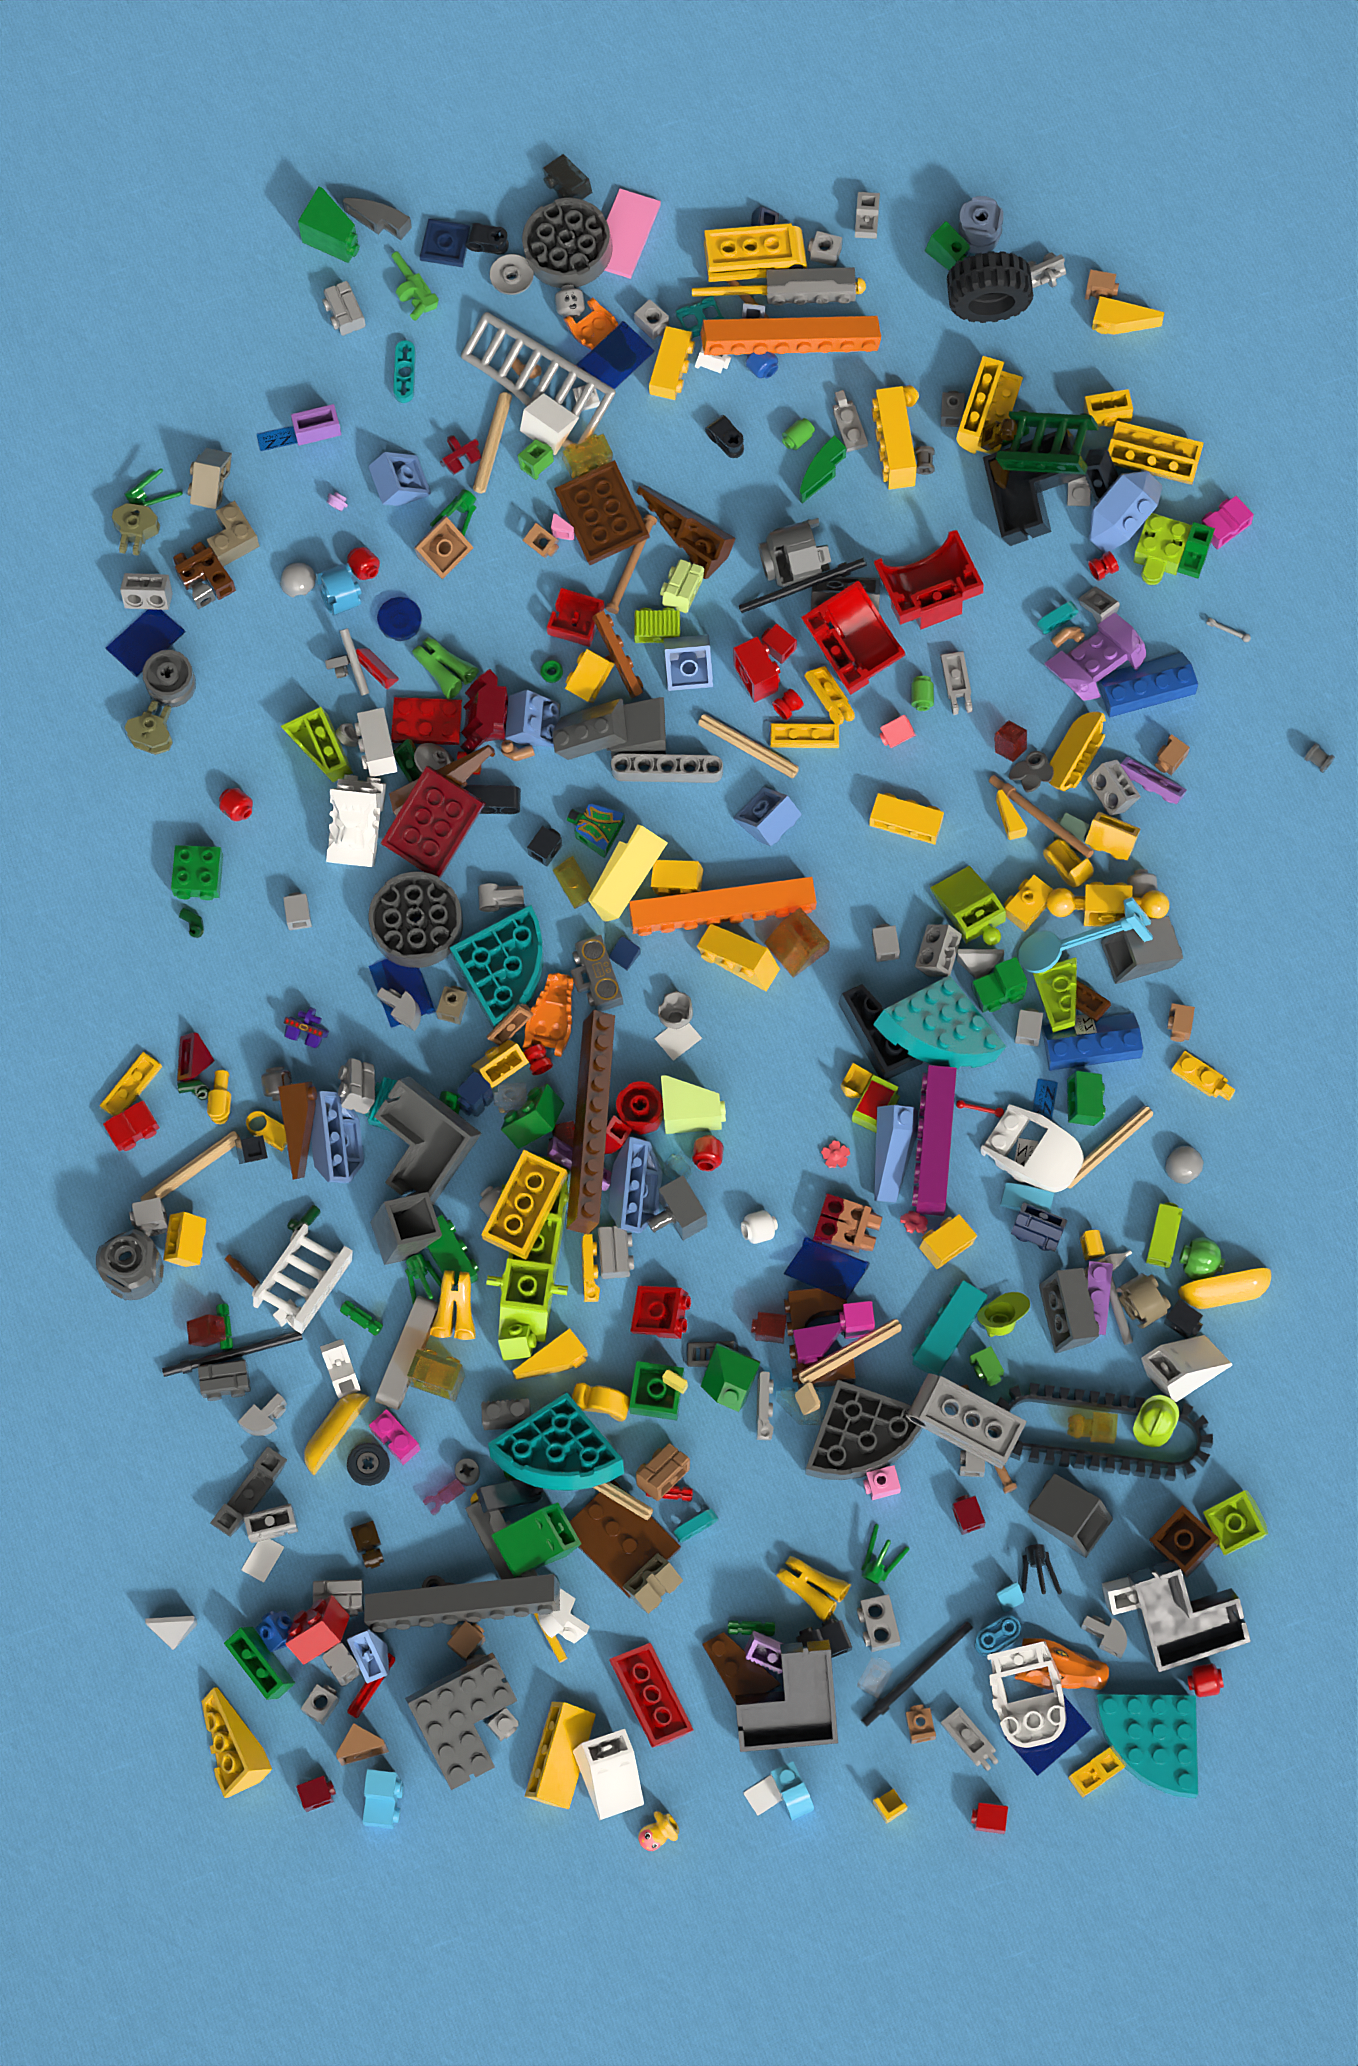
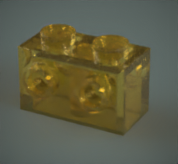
[562,434,613,479]

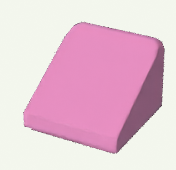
[551,514,575,540]

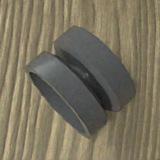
[143,650,196,708]

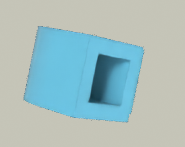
[771,1761,814,1821]

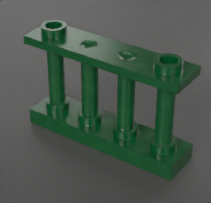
[996,410,1099,475]

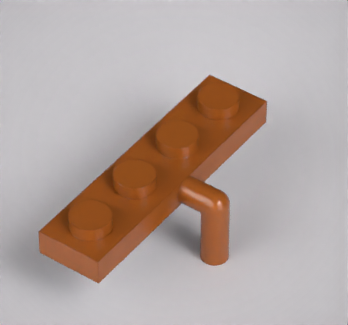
[592,610,643,699]

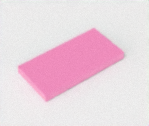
[604,189,661,279]

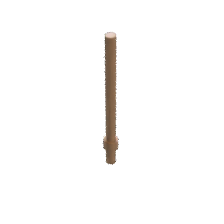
[989,775,1094,858]

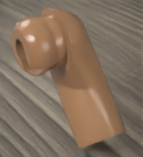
[511,357,542,379]
[1051,626,1085,648]
[501,740,535,761]

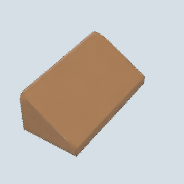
[486,1004,533,1046]

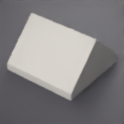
[520,393,579,455]

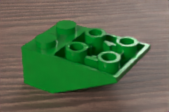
[491,1502,581,1578]

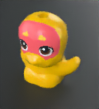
[638,1811,679,1851]

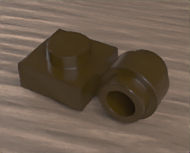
[981,418,1017,451]
[350,1521,384,1569]

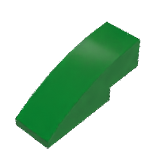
[799,435,846,504]

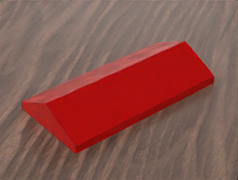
[609,1643,693,1748]

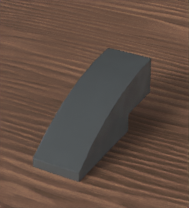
[343,198,412,240]

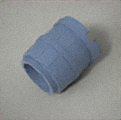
[959,196,1003,254]

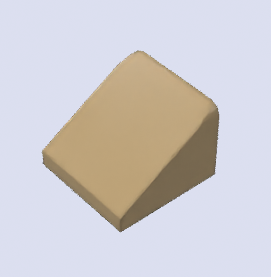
[795,1382,821,1415]

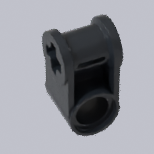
[465,223,509,255]
[705,415,744,458]

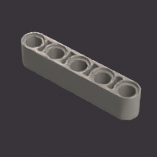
[611,754,723,783]
[375,1295,439,1410]

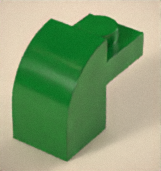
[1177,522,1215,579]

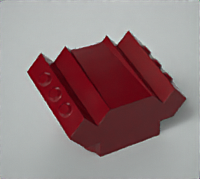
[460,669,508,754]

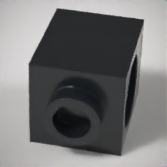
[527,826,563,867]
[235,1135,268,1164]
[1164,1299,1203,1339]

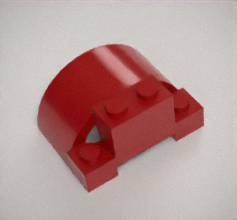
[874,530,984,630]
[801,581,906,695]

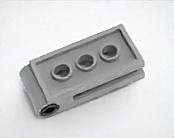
[906,1373,1027,1469]

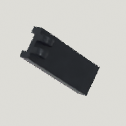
[476,1480,544,1513]

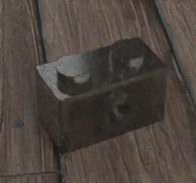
[543,154,593,200]

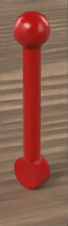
[956,1100,1004,1118]

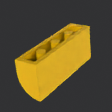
[524,1702,596,1809]

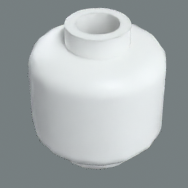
[741,1210,778,1244]

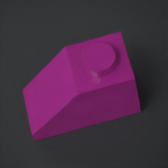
[793,1322,841,1365]

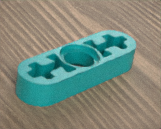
[393,340,416,403]

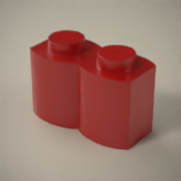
[103,1100,160,1151]

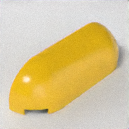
[1049,712,1106,791]
[1178,1268,1271,1309]
[304,1393,370,1475]

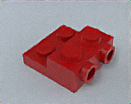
[630,1286,691,1339]

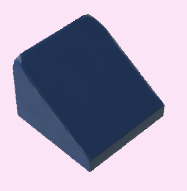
[751,206,779,227]
[609,936,641,971]

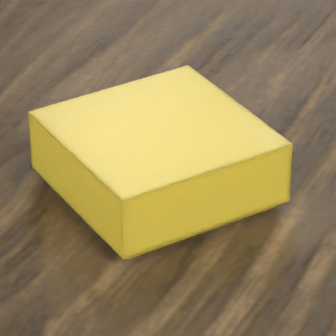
[662,1370,688,1394]

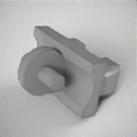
[1028,252,1066,288]

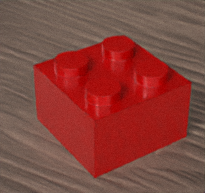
[733,636,780,703]
[285,1595,350,1665]

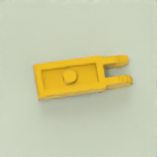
[804,666,855,725]

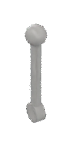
[1206,618,1251,643]

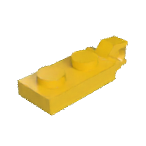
[1171,1051,1235,1101]
[581,1234,600,1302]

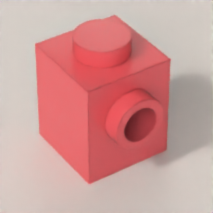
[879,715,916,748]

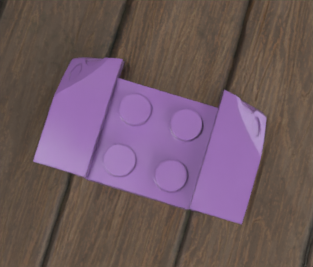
[1044,612,1146,701]

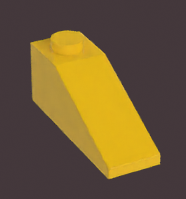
[1092,296,1165,335]
[513,1328,588,1380]

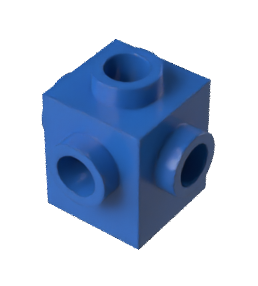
[256,1610,293,1652]

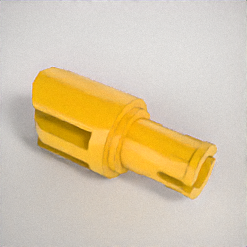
[207,1070,231,1125]

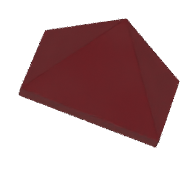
[177,1032,215,1082]

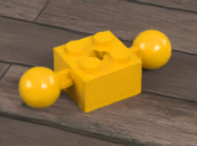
[1047,882,1170,927]

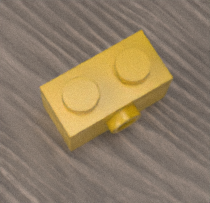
[1083,389,1133,427]
[565,649,615,703]
[1085,811,1141,860]
[651,860,703,897]
[1003,875,1053,932]
[471,1039,529,1088]
[163,1212,206,1267]
[919,1214,977,1269]

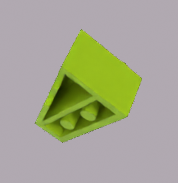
[281,707,353,783]

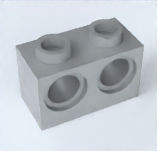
[120,573,173,610]
[1087,760,1141,816]
[915,925,962,977]
[129,1197,168,1237]
[857,1594,901,1652]

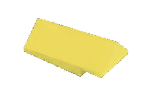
[588,824,667,922]

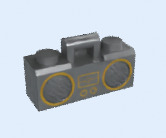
[571,935,623,1011]

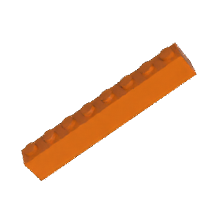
[701,316,881,356]
[629,877,817,936]

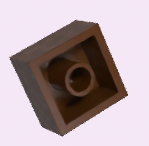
[1149,1505,1220,1578]

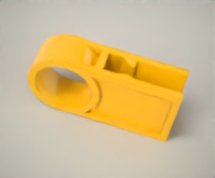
[246,1111,287,1152]

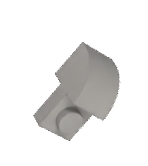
[855,192,880,239]
[1067,474,1091,507]
[377,988,421,1031]
[238,1393,287,1436]
[1081,1615,1127,1659]

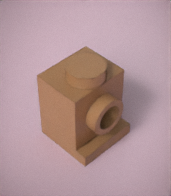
[1085,269,1119,300]
[522,523,559,558]
[1155,734,1190,776]
[1167,1003,1195,1042]
[905,1705,936,1744]

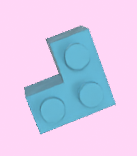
[363,1769,404,1829]

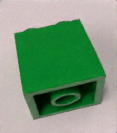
[298,186,360,263]

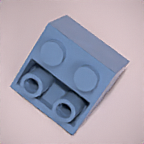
[505,690,560,747]

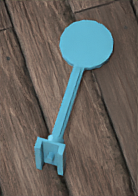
[1018,897,1153,973]

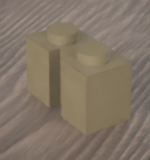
[622,1553,683,1614]

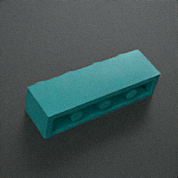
[911,1280,988,1376]

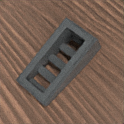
[687,1341,738,1367]

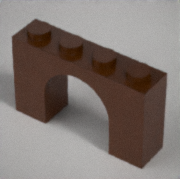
[784,1286,856,1389]

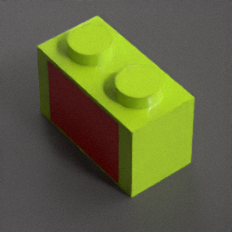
[852,1075,900,1133]

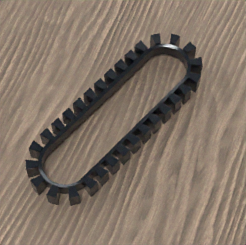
[996,1383,1213,1481]

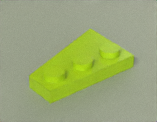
[1033,957,1077,1033]

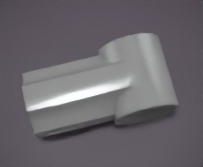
[478,883,524,912]

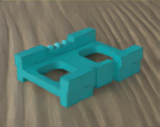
[676,296,724,339]

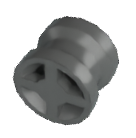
[455,1458,480,1486]

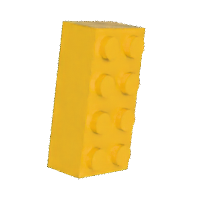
[871,386,917,489]
[481,1150,568,1260]

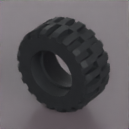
[947,251,1034,323]

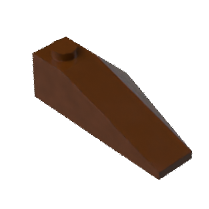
[278,1081,317,1180]

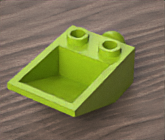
[930,865,1006,946]

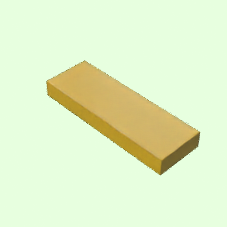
[770,723,839,748]
[100,1052,162,1117]

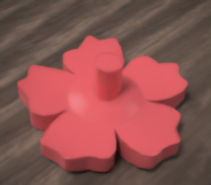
[821,1140,850,1168]
[900,1211,928,1234]

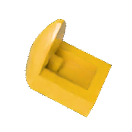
[840,1063,874,1099]

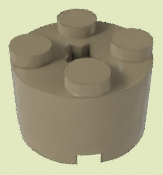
[1117,1273,1171,1329]

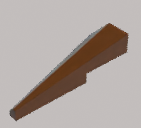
[636,485,736,579]
[389,745,495,816]

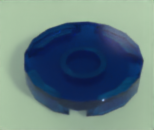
[377,597,422,641]

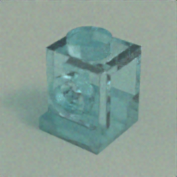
[662,1151,695,1181]

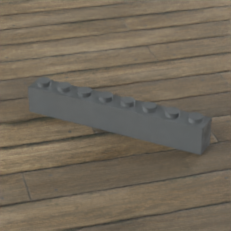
[364,1574,560,1632]

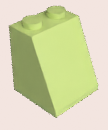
[661,1075,726,1134]

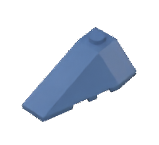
[874,1105,918,1203]

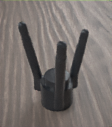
[1021,1544,1062,1594]

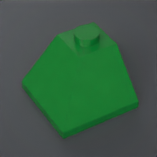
[700,1343,761,1412]

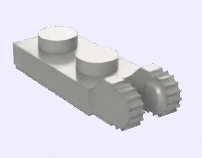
[940,651,972,715]

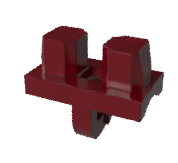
[440,435,482,475]

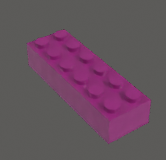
[912,1065,957,1216]

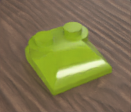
[1203,1490,1269,1556]

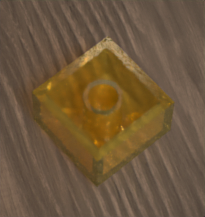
[407,1348,465,1402]

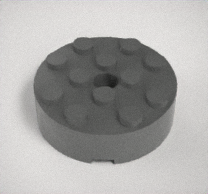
[522,198,613,288]
[369,872,463,968]

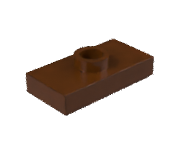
[1076,980,1111,1022]

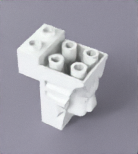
[326,775,386,867]

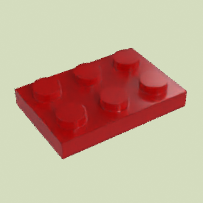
[391,697,463,745]

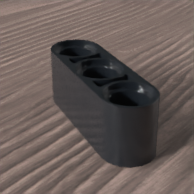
[464,785,521,814]

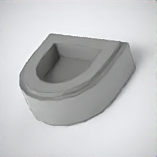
[335,724,360,747]

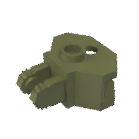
[112,503,160,556]
[124,700,173,755]

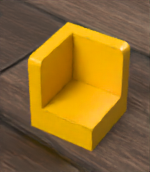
[873,1788,908,1824]

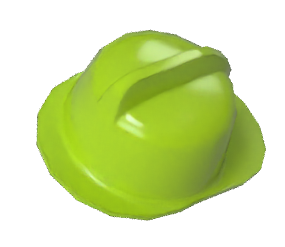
[977,1292,1030,1337]
[1133,1395,1179,1447]

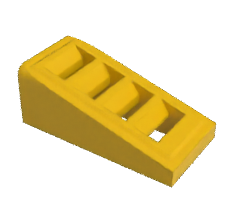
[996,790,1027,840]

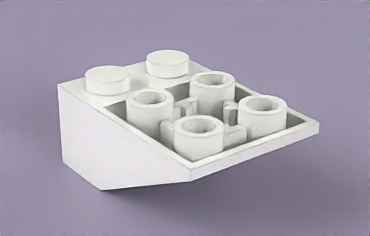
[1141,1335,1232,1403]
[573,1729,644,1820]

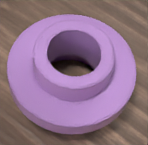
[327,492,348,512]

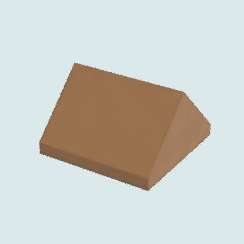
[414,516,473,579]
[336,1723,389,1766]

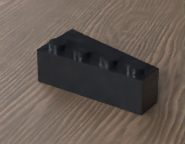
[838,984,923,1081]

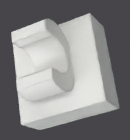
[573,385,600,411]
[273,1299,298,1329]

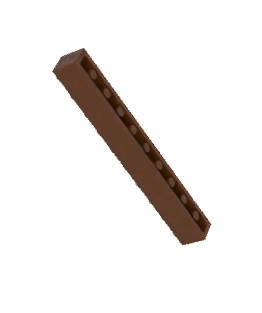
[566,1010,615,1234]

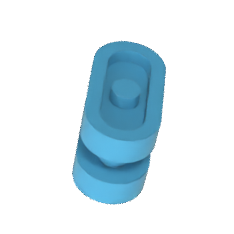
[975,1616,1021,1658]

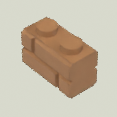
[636,1443,690,1501]

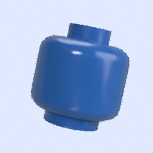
[746,351,778,379]

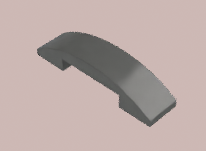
[210,1446,287,1537]

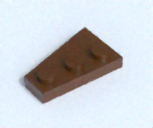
[702,1632,781,1704]

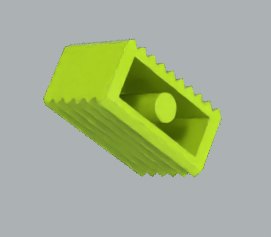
[634,607,680,643]

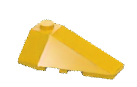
[201,1687,272,1798]

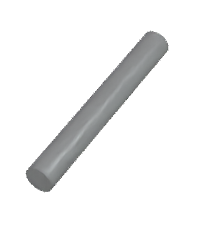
[340,628,370,696]
[1109,1277,1133,1345]

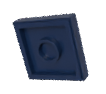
[420,219,470,268]

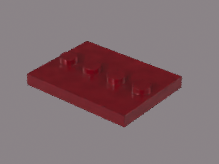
[380,766,486,878]

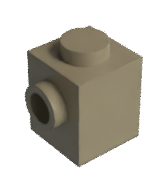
[436,986,468,1025]

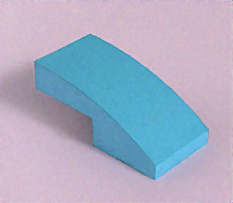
[1000,1182,1054,1213]

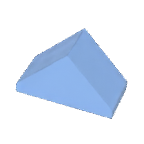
[346,1629,389,1683]

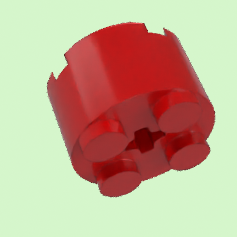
[616,1081,664,1134]

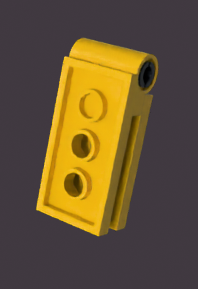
[704,223,807,282]

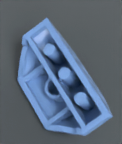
[1089,471,1162,554]
[311,1091,364,1183]
[608,1137,662,1233]

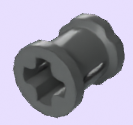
[915,446,935,475]
[1304,743,1335,773]

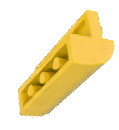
[956,356,1023,454]
[1108,421,1204,485]

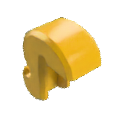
[1043,839,1094,888]
[571,1383,630,1422]

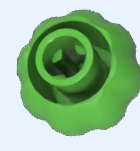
[1179,1237,1225,1281]

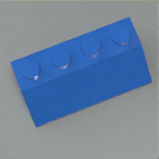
[1097,652,1198,718]
[1041,1013,1144,1071]

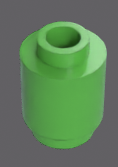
[782,418,815,450]
[911,676,934,711]

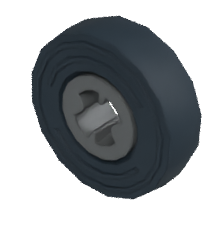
[347,1442,390,1486]

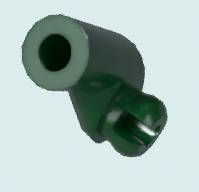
[179,908,204,938]
[177,1079,210,1100]
[287,1205,321,1233]

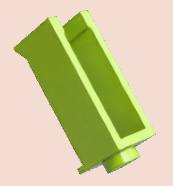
[1146,1202,1183,1268]

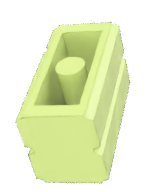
[660,560,704,613]

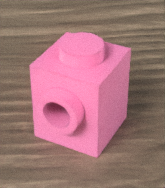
[863,1465,901,1500]

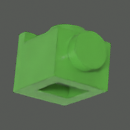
[517,439,554,480]
[969,1346,1004,1387]

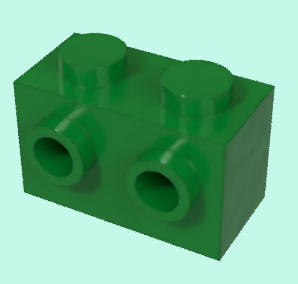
[1067,1071,1106,1126]

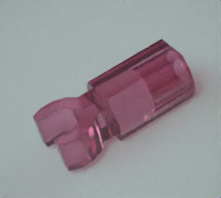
[423,1478,466,1515]

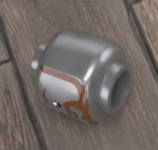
[261,1067,293,1101]

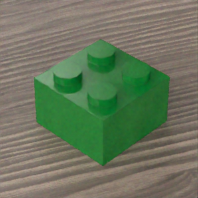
[629,1361,684,1421]

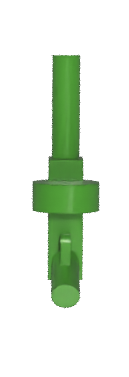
[391,251,439,321]

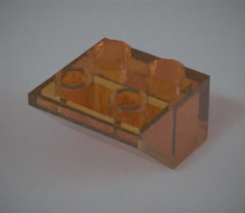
[764,907,830,978]

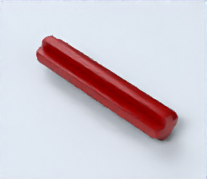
[347,1653,395,1718]

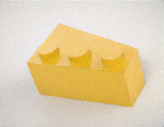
[697,924,780,991]

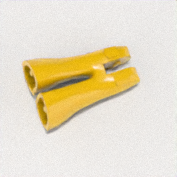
[430,1270,476,1340]
[776,1556,851,1622]

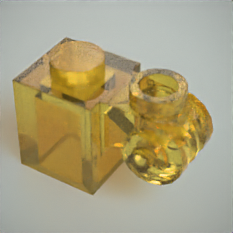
[1067,1412,1118,1444]

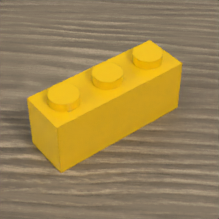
[649,326,695,400]
[869,793,944,845]

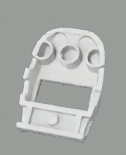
[981,1104,1084,1193]
[987,1641,1066,1748]

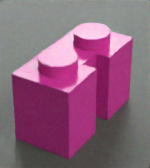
[1201,496,1254,550]
[838,1301,875,1339]
[369,1409,421,1465]

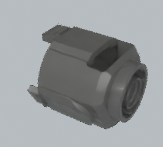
[758,518,831,588]
[96,1229,164,1301]

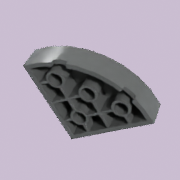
[805,1380,923,1480]

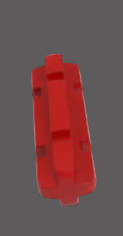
[646,1486,693,1501]

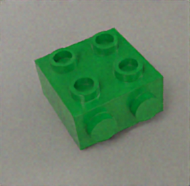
[171,845,223,901]

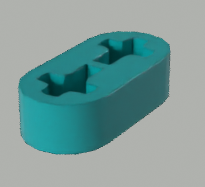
[1037,601,1079,634]
[673,1508,719,1543]

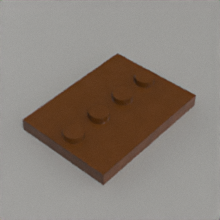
[554,460,650,566]
[570,1479,681,1599]

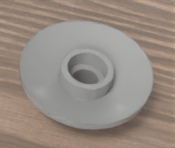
[490,254,534,295]
[414,743,454,773]

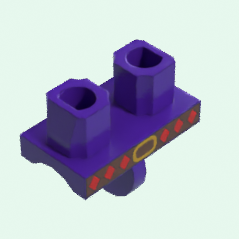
[283,1007,329,1048]

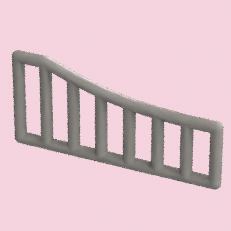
[461,312,616,455]

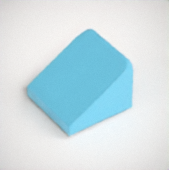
[995,1582,1024,1612]

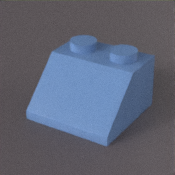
[368,452,431,506]
[663,634,713,691]
[733,787,802,846]

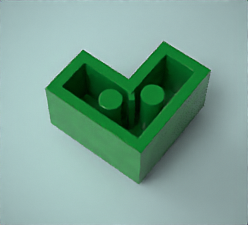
[971,957,1028,1013]
[501,1084,565,1149]

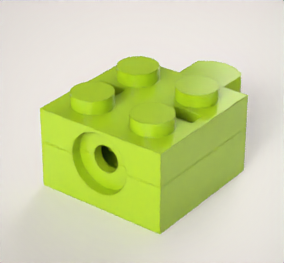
[1133,513,1192,585]

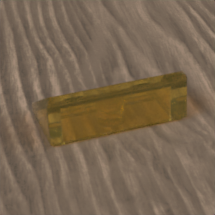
[553,856,593,909]

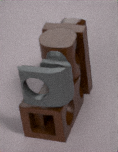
[173,542,236,609]

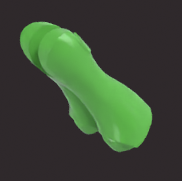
[412,637,479,699]

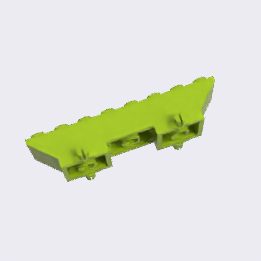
[486,1155,571,1343]

